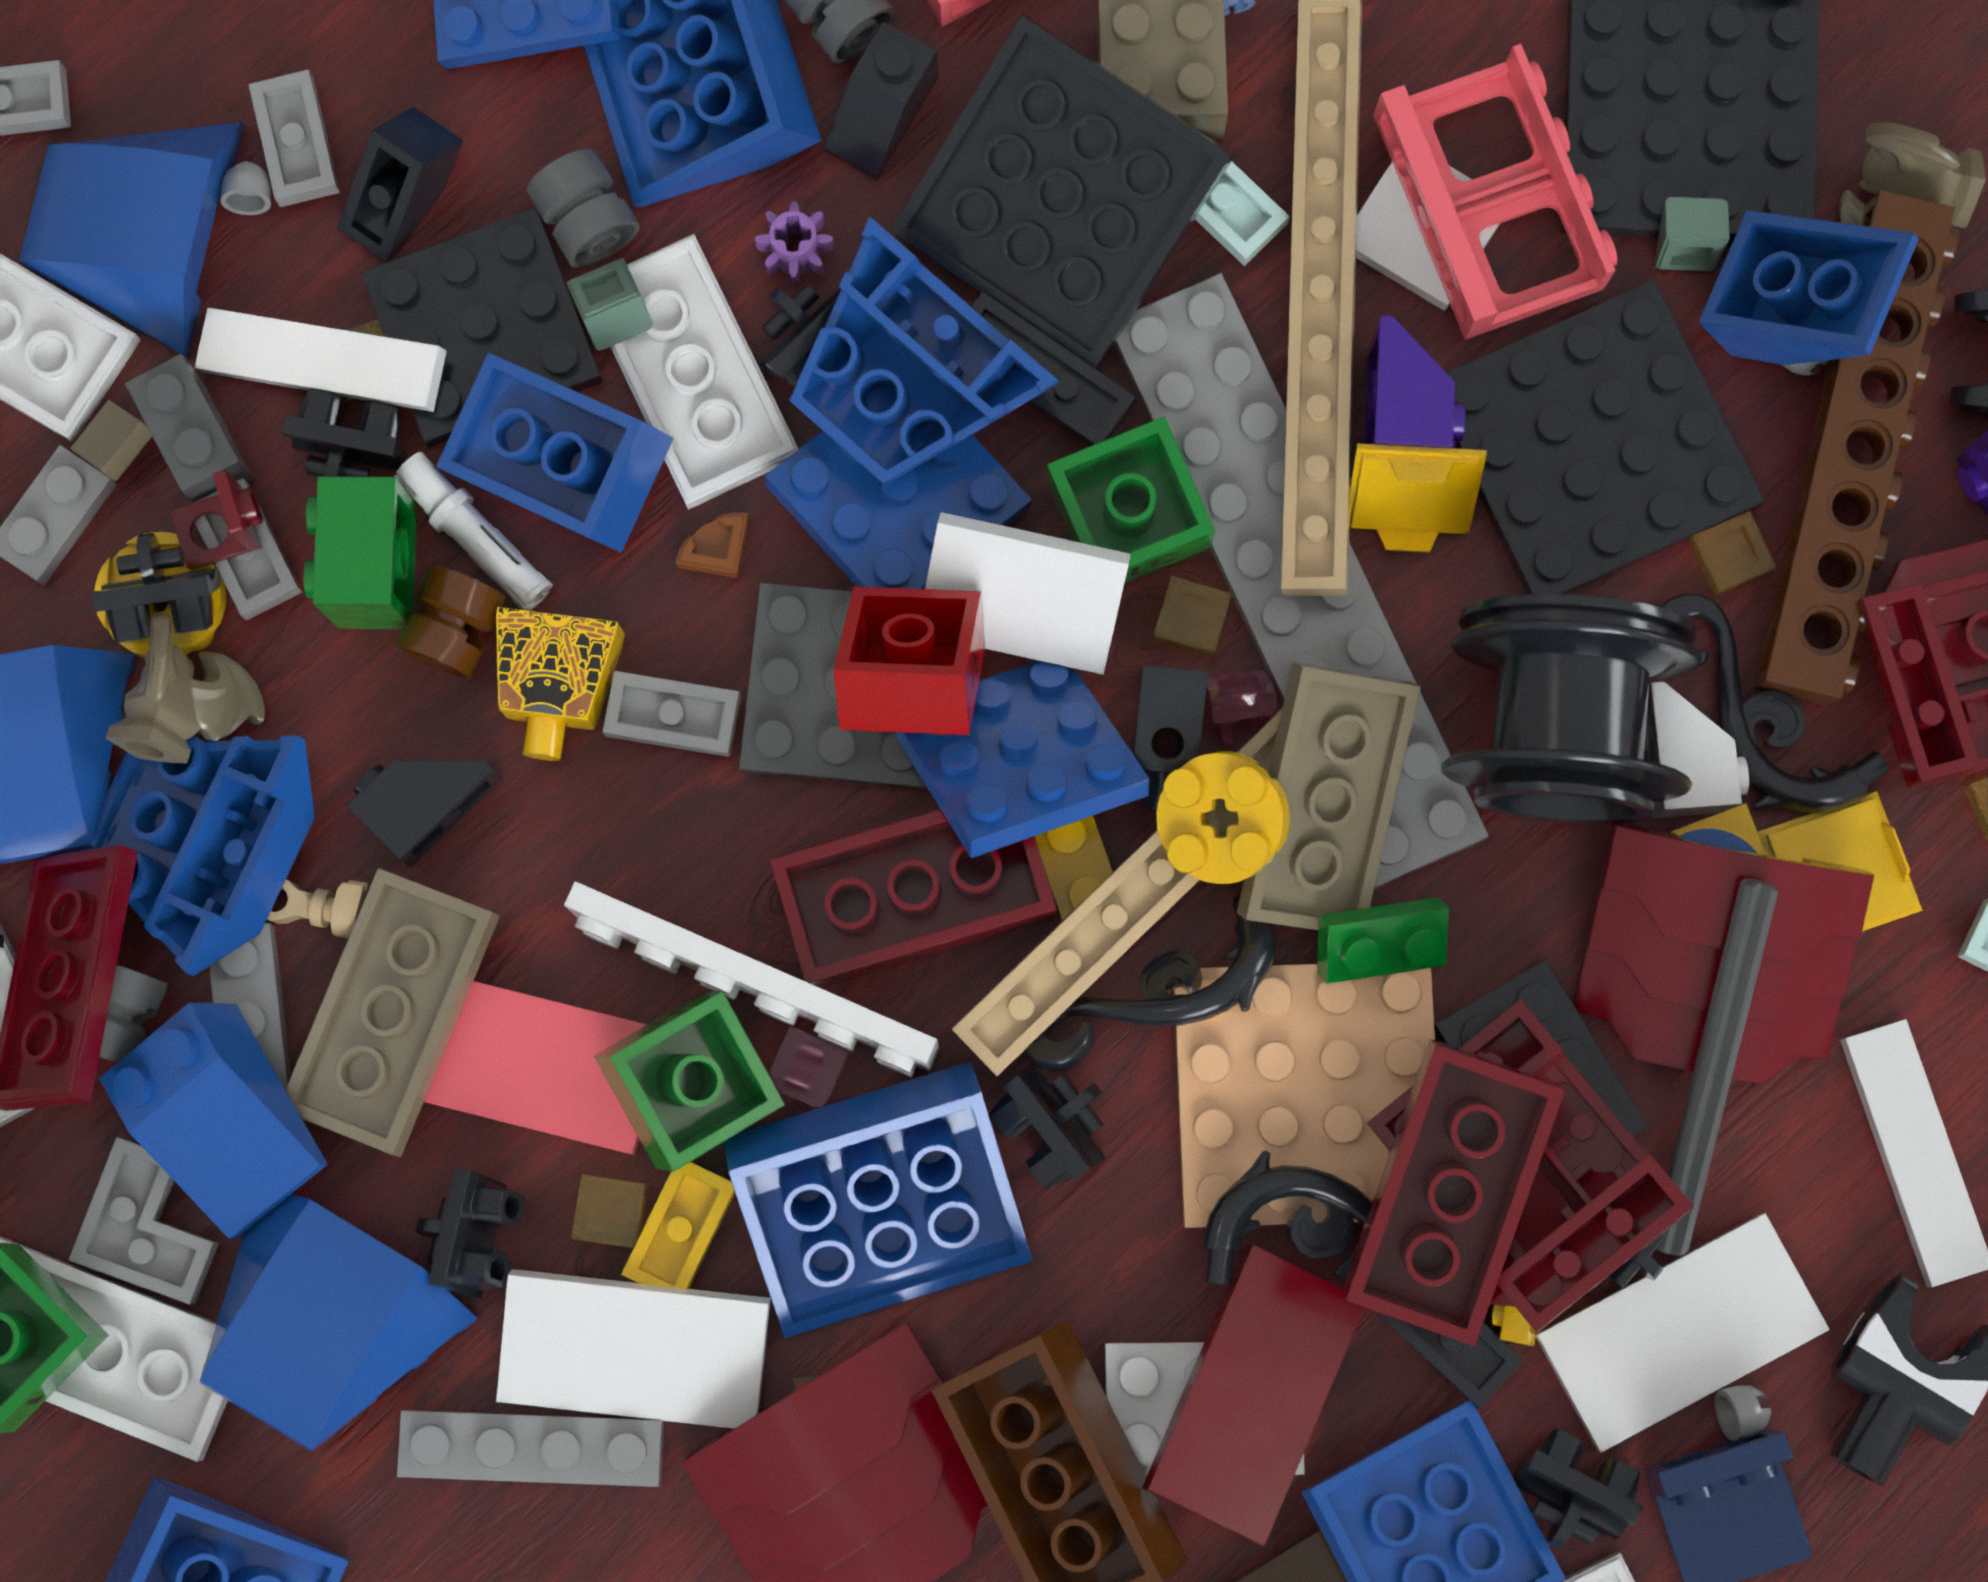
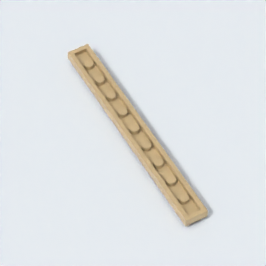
[1281,0,1362,596]

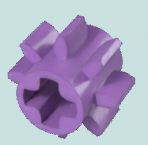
[755,201,834,285]

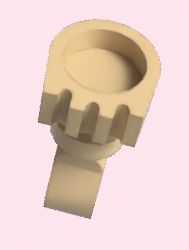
[267,880,371,939]

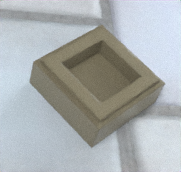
[70,400,152,482]

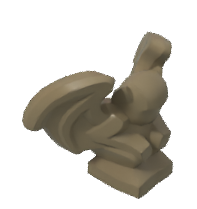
[1839,122,1986,228]
[105,614,265,764]

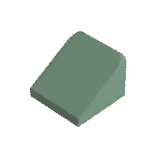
[1655,197,1730,271]
[566,258,653,350]

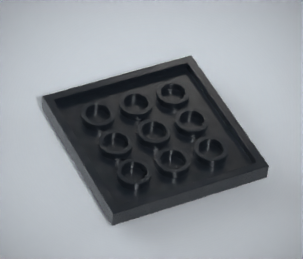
[1561,0,1819,242]
[890,15,1235,369]
[1446,280,1765,594]

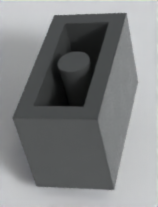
[125,354,256,502]

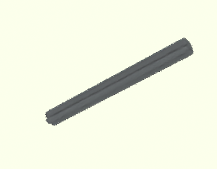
[1657,878,1778,1256]

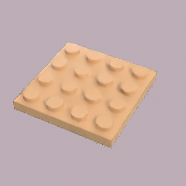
[1173,964,1435,1228]

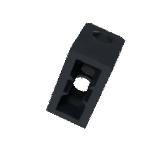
[1132,665,1208,810]

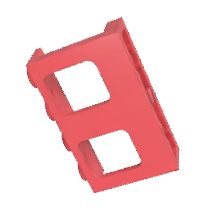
[1373,44,1617,340]

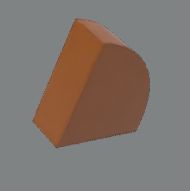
[675,512,750,578]

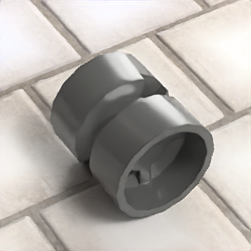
[783,0,895,64]
[526,149,640,268]
[100,965,169,1063]

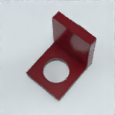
[170,470,263,571]

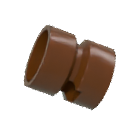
[395,565,507,680]

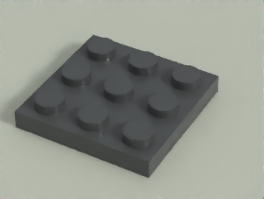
[739,583,929,791]

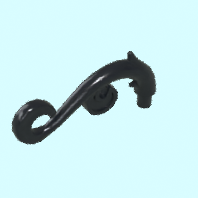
[1660,594,1889,814]
[1024,894,1276,1072]
[1202,1151,1373,1284]

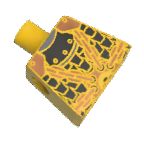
[496,607,625,761]

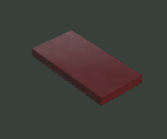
[0,844,138,1111]
[1141,1245,1365,1546]

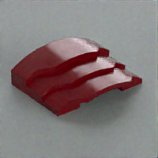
[1858,539,1988,789]
[1573,823,1874,1084]
[1367,999,1694,1333]
[682,1322,988,1582]

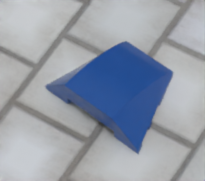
[19,122,244,359]
[790,216,1060,485]
[0,645,137,864]
[80,735,315,976]
[200,1194,477,1452]

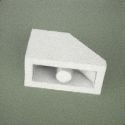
[1645,682,1749,818]

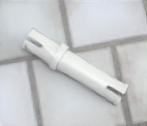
[394,452,553,611]

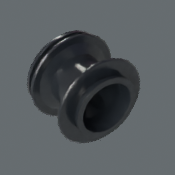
[1441,594,1701,823]

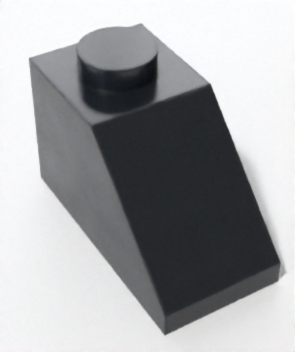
[824,22,939,180]
[337,106,463,263]
[347,760,503,867]

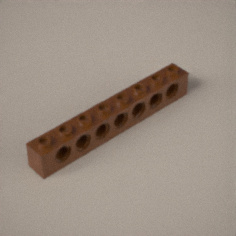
[1753,190,1959,706]

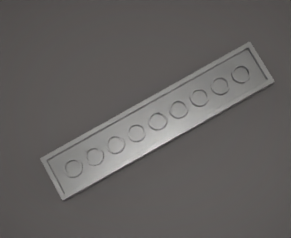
[1114,273,1489,889]

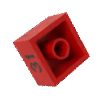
[833,586,985,735]

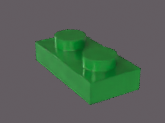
[1317,897,1449,984]

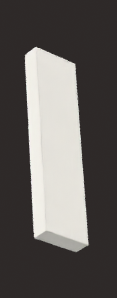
[194,308,447,412]
[1840,1019,1988,1287]

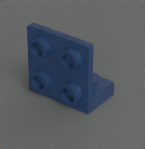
[1644,1429,1812,1582]

